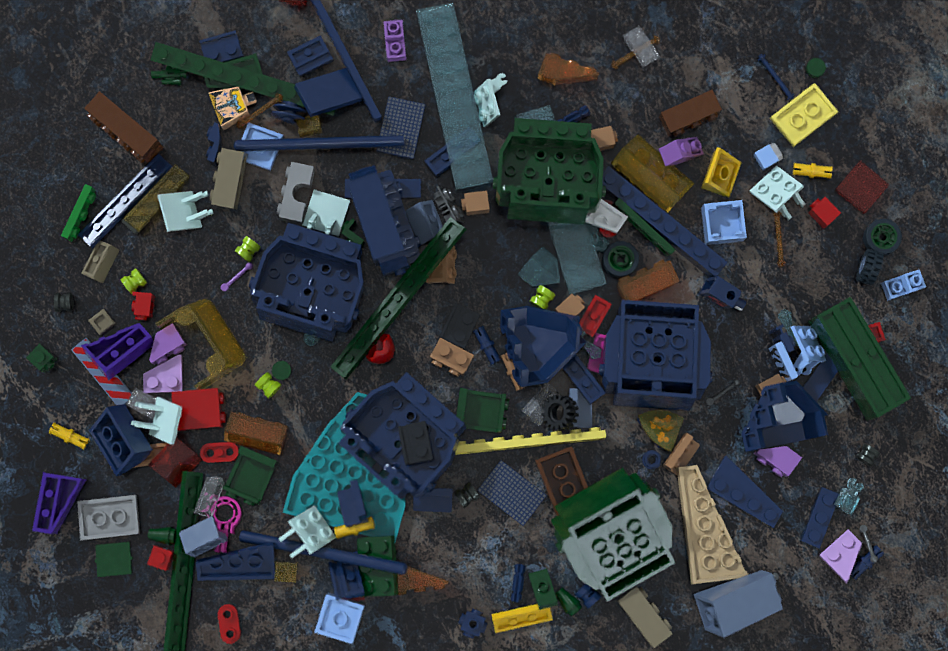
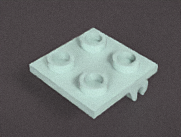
[474,73,507,127]
[750,166,805,220]
[302,190,350,237]
[158,191,213,232]
[131,397,182,445]
[279,505,336,558]

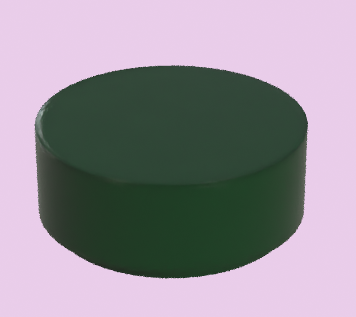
[806,58,826,78]
[272,361,292,381]

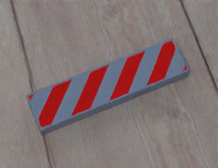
[71,338,135,405]

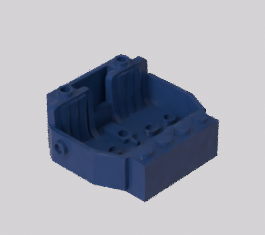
[348,165,421,277]
[249,223,364,342]
[599,300,712,411]
[338,372,467,500]

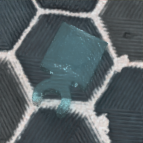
[834,478,864,515]

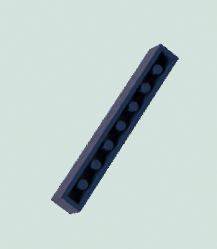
[602,166,728,277]

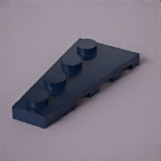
[706,455,783,528]
[196,541,276,581]

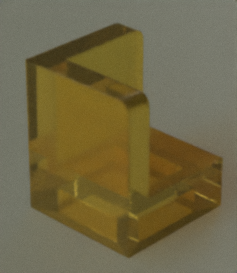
[297,115,322,138]
[274,562,298,583]

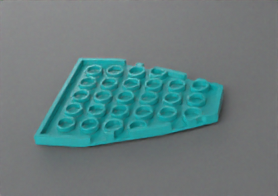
[282,392,406,542]

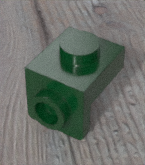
[341,218,365,247]

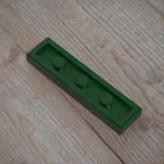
[612,198,676,256]

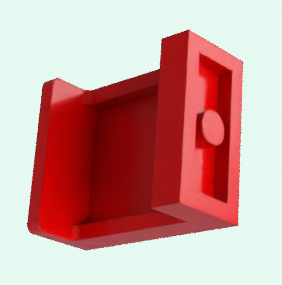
[171,388,226,432]

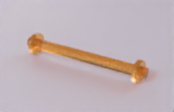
[611,35,660,69]
[236,93,283,129]
[772,211,786,267]

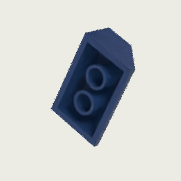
[89,404,153,477]

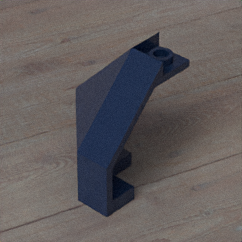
[500,306,587,387]
[742,381,828,452]

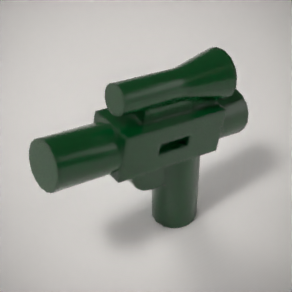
[151,66,187,85]

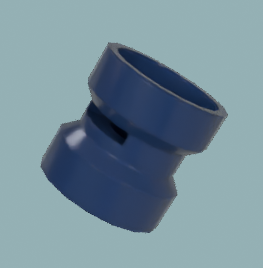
[575,583,601,609]

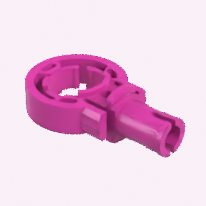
[208,496,242,553]

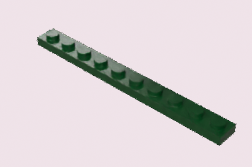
[150,42,336,116]
[331,217,467,380]
[163,471,203,651]

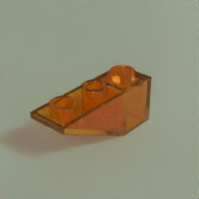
[538,53,600,85]
[397,566,449,595]

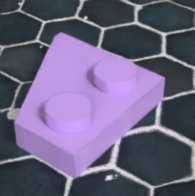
[143,355,183,394]
[820,530,862,584]

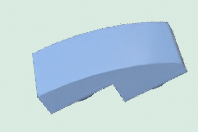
[881,269,926,301]

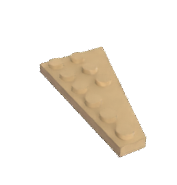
[677,465,748,584]

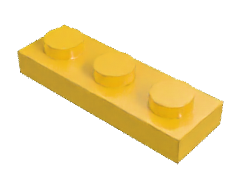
[491,604,552,633]

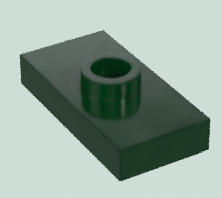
[529,569,558,610]

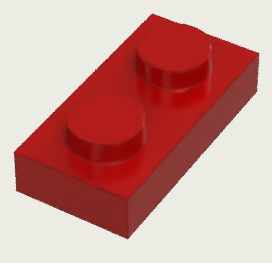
[579,295,612,338]

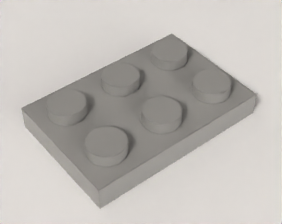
[77,495,140,540]

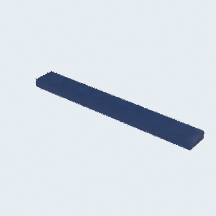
[310,0,382,124]

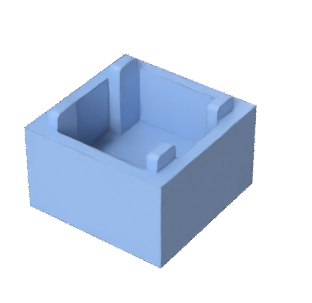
[701,200,747,245]
[315,592,365,644]

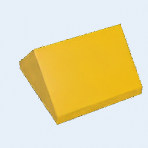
[701,147,741,197]

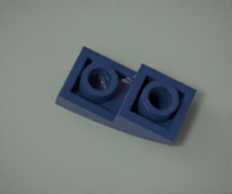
[206,122,222,166]

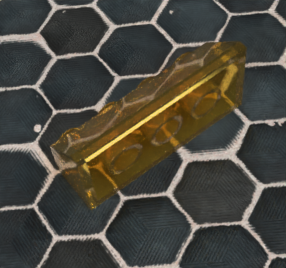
[611,134,695,213]

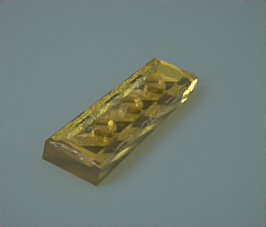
[124,164,190,232]

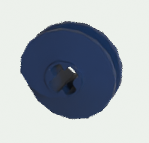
[271,101,307,125]

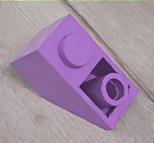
[659,137,704,166]
[149,323,187,365]
[754,446,802,477]

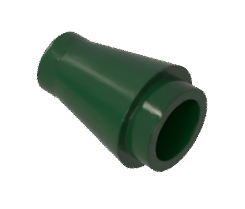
[148,527,176,546]
[555,587,583,617]

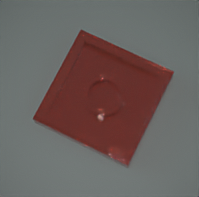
[835,161,889,214]
[148,437,202,488]

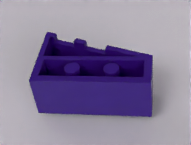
[81,323,154,380]
[32,473,87,534]

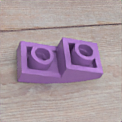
[384,20,406,62]

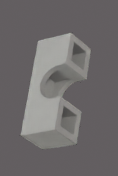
[277,162,315,225]

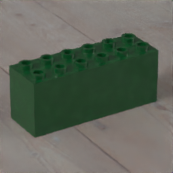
[808,297,911,421]

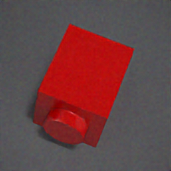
[808,197,841,229]
[147,545,174,571]

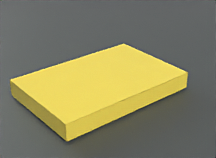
[770,83,838,147]

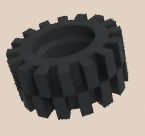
[541,395,579,431]

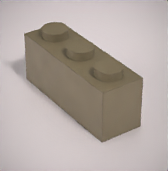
[210,148,248,210]
[617,586,672,648]

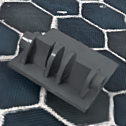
[434,186,465,222]

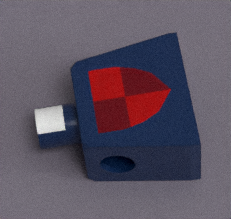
[698,276,747,311]

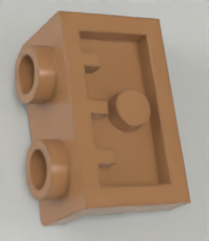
[426,245,457,284]
[429,338,474,377]
[663,433,700,475]

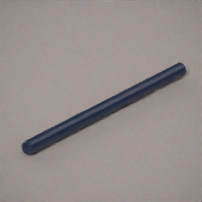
[234,135,404,151]
[239,530,407,575]

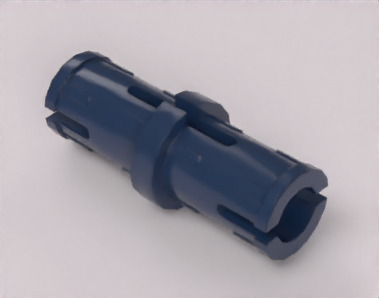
[473,326,502,365]
[850,545,884,580]

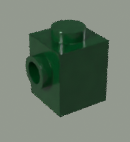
[26,344,58,373]

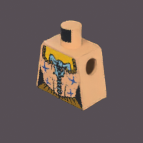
[209,87,257,130]

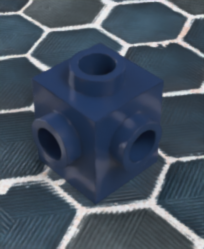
[458,608,488,639]

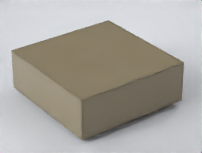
[88,309,116,336]

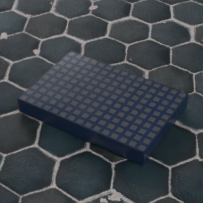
[376,97,426,160]
[477,460,547,526]

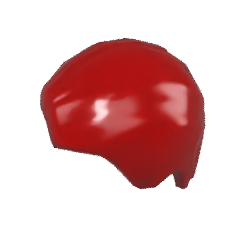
[366,333,395,364]

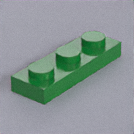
[61,184,96,242]

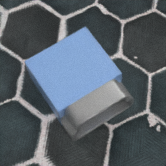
[753,143,783,170]

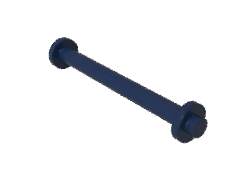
[758,54,795,101]

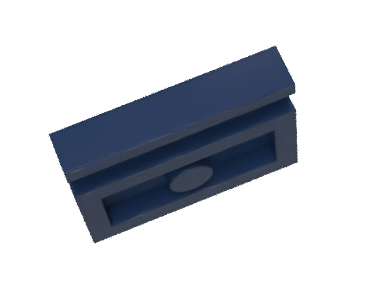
[199,30,243,63]
[287,35,333,77]
[769,324,795,353]
[328,561,364,600]

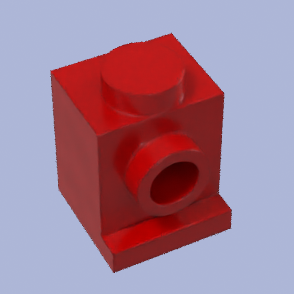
[132,292,155,321]

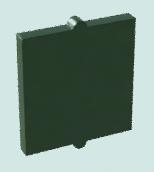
[94,542,133,577]

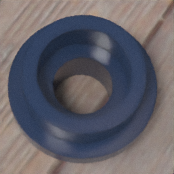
[642,450,662,470]

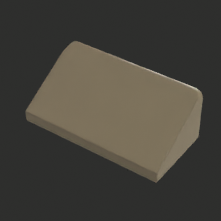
[81,240,119,283]

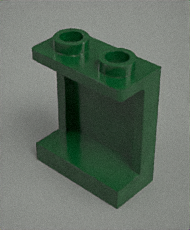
[456,388,509,433]
[222,446,278,506]

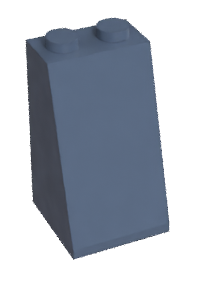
[694,570,783,637]

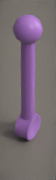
[221,262,253,291]

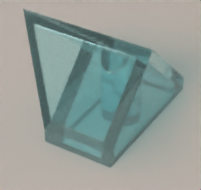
[518,246,560,287]

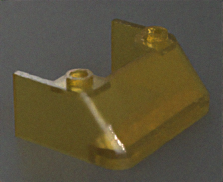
[155,299,246,390]

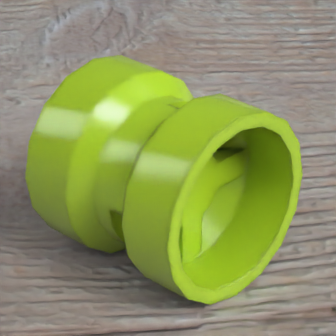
[235,236,261,262]
[120,268,147,294]
[529,285,556,310]
[255,372,282,399]

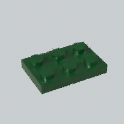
[357,535,398,597]

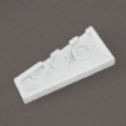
[585,199,628,234]

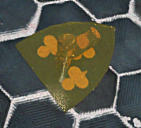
[638,410,684,452]

